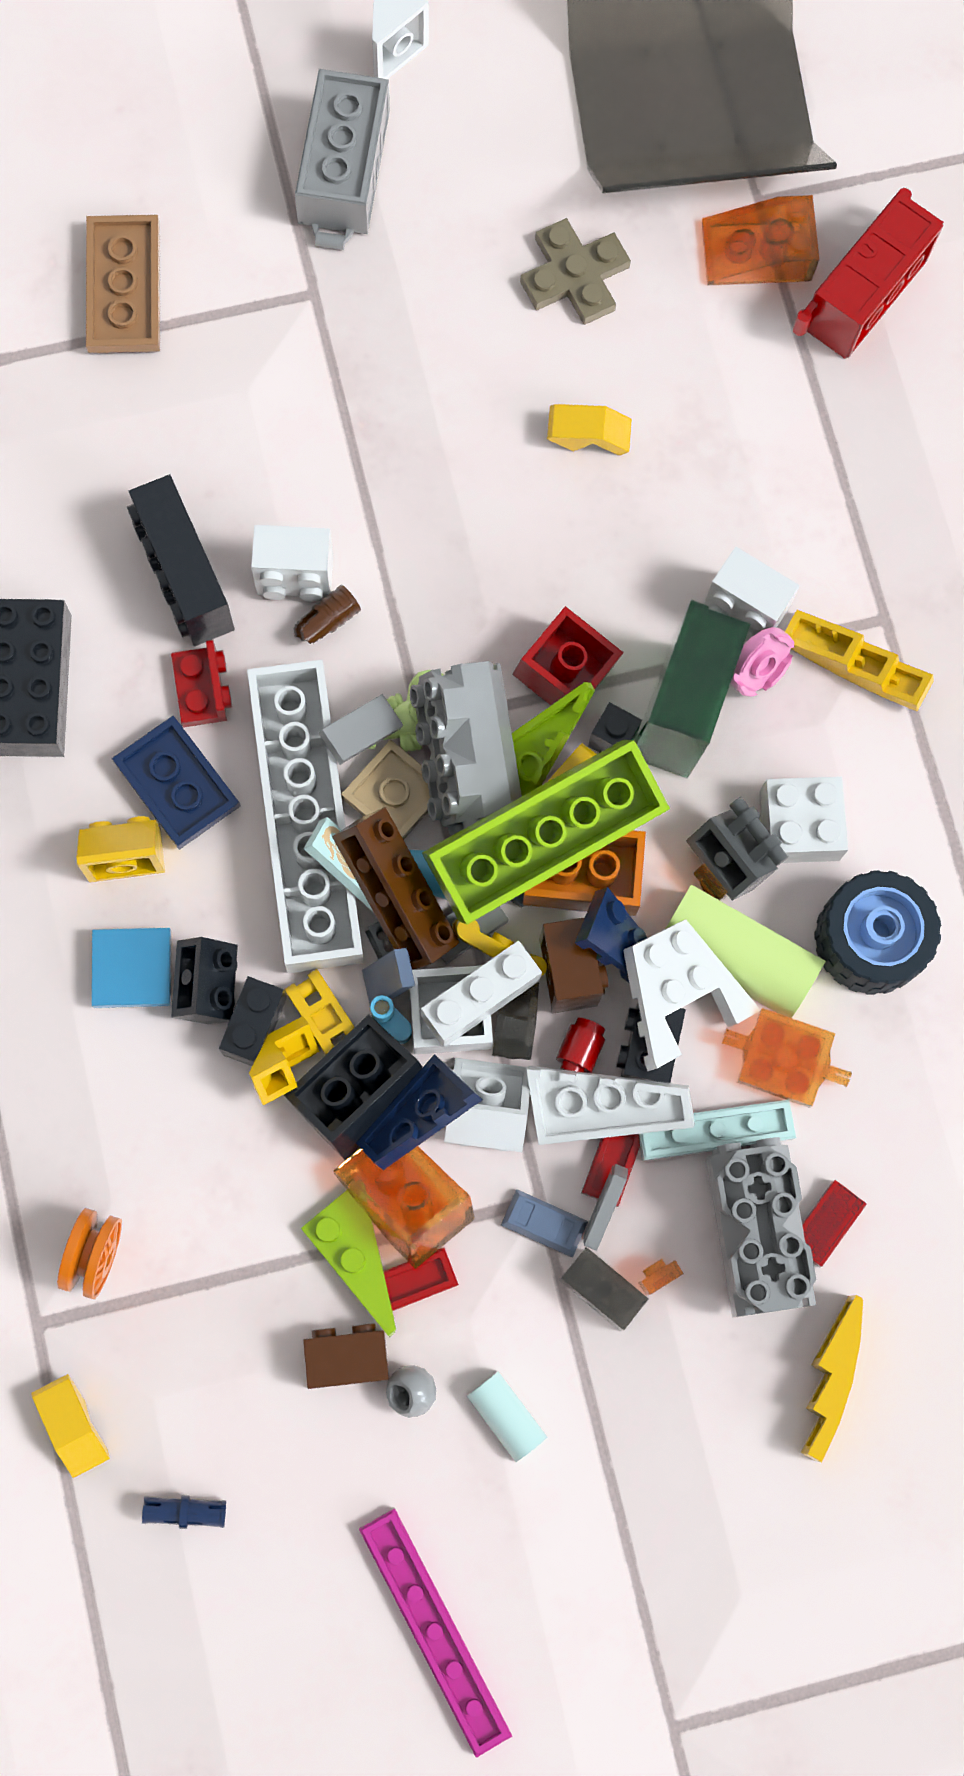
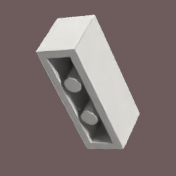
[421,940,542,1048]

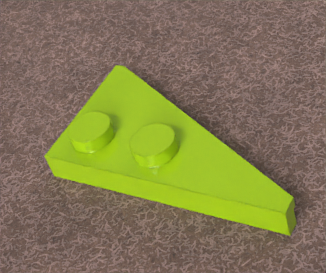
[512,682,595,796]
[301,1179,396,1337]

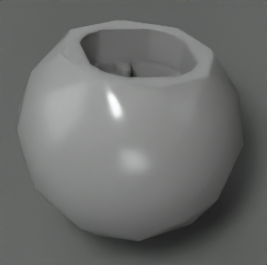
[386,1365,436,1418]

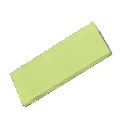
[666,885,826,1020]

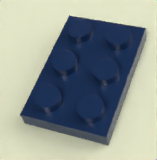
[111,715,241,850]

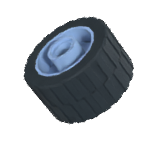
[814,870,942,995]

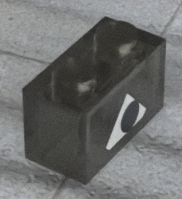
[559,1247,649,1331]

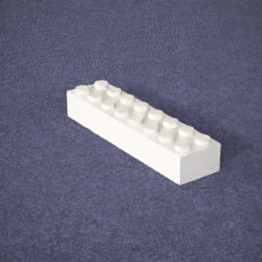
[247,659,364,973]

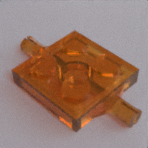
[721,1008,852,1108]

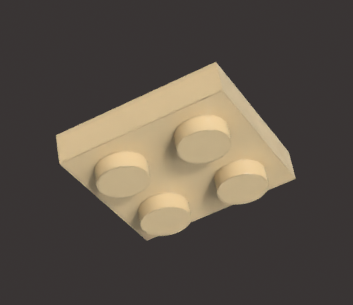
[341,739,430,840]

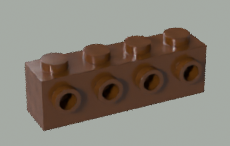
[332,807,460,970]

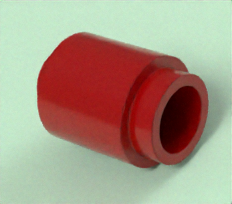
[556,1017,606,1073]

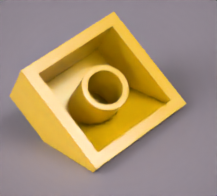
[76,816,165,883]

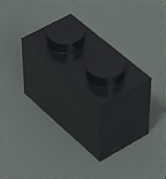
[219,976,287,1066]

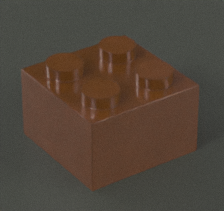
[539,917,609,1014]

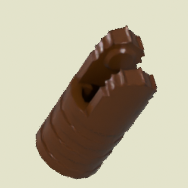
[293,584,361,644]

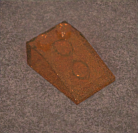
[701,195,819,286]
[333,1146,475,1269]

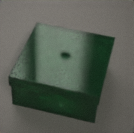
[635,600,751,778]

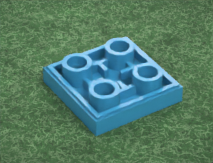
[92,928,171,1008]

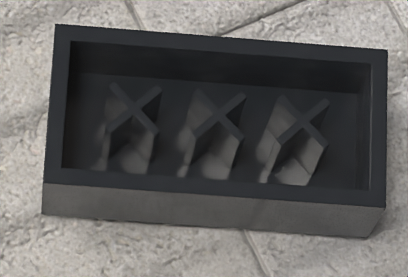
[126,474,235,647]
[0,599,72,757]

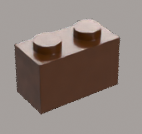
[303,1323,389,1389]

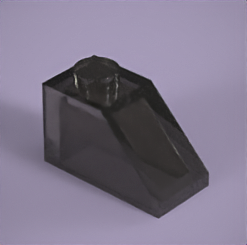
[492,982,539,1060]

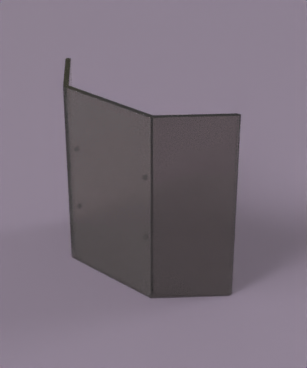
[567,0,837,193]

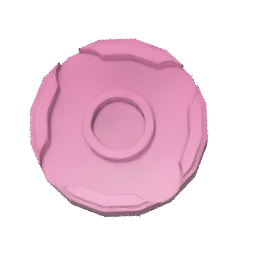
[729,627,794,697]

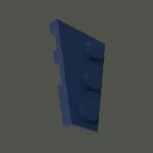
[575,887,647,984]
[356,1054,483,1170]

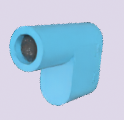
[370,995,412,1044]

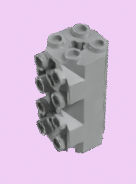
[410,661,522,834]
[706,1137,816,1318]

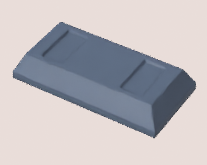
[501,1189,588,1258]

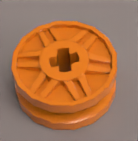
[57,1208,122,1300]

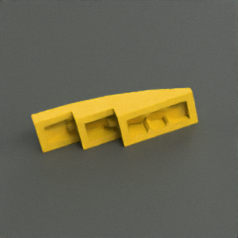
[785,610,934,711]
[801,1295,863,1463]

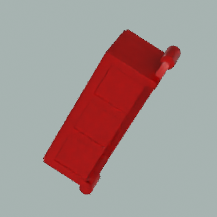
[793,188,944,359]

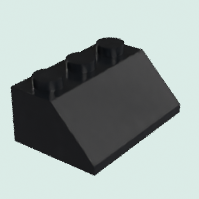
[284,1014,423,1161]

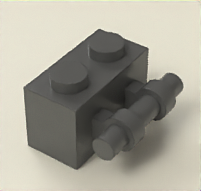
[686,797,788,901]

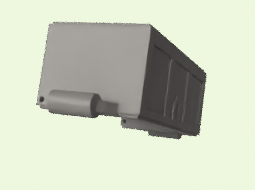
[295,69,390,250]

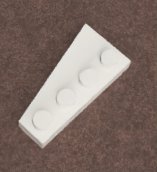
[526,1066,695,1145]

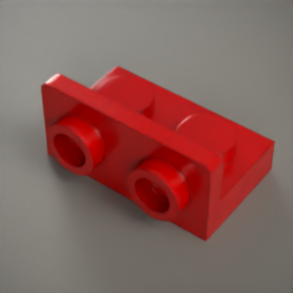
[171,640,232,728]

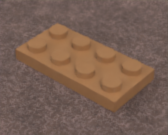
[86,215,160,353]

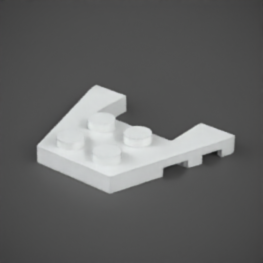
[623,920,760,1071]

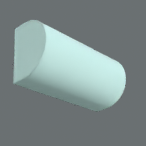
[467,1371,547,1462]

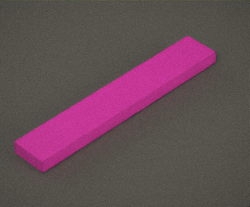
[359,1508,513,1758]

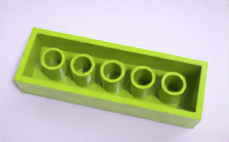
[422,740,670,925]

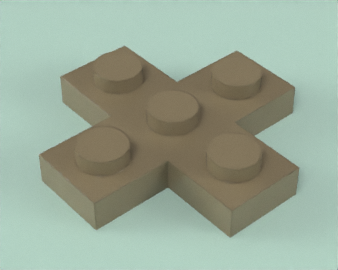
[520,218,631,325]

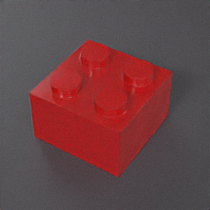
[512,606,624,705]

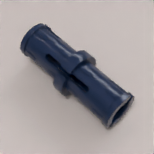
[142,1495,227,1529]

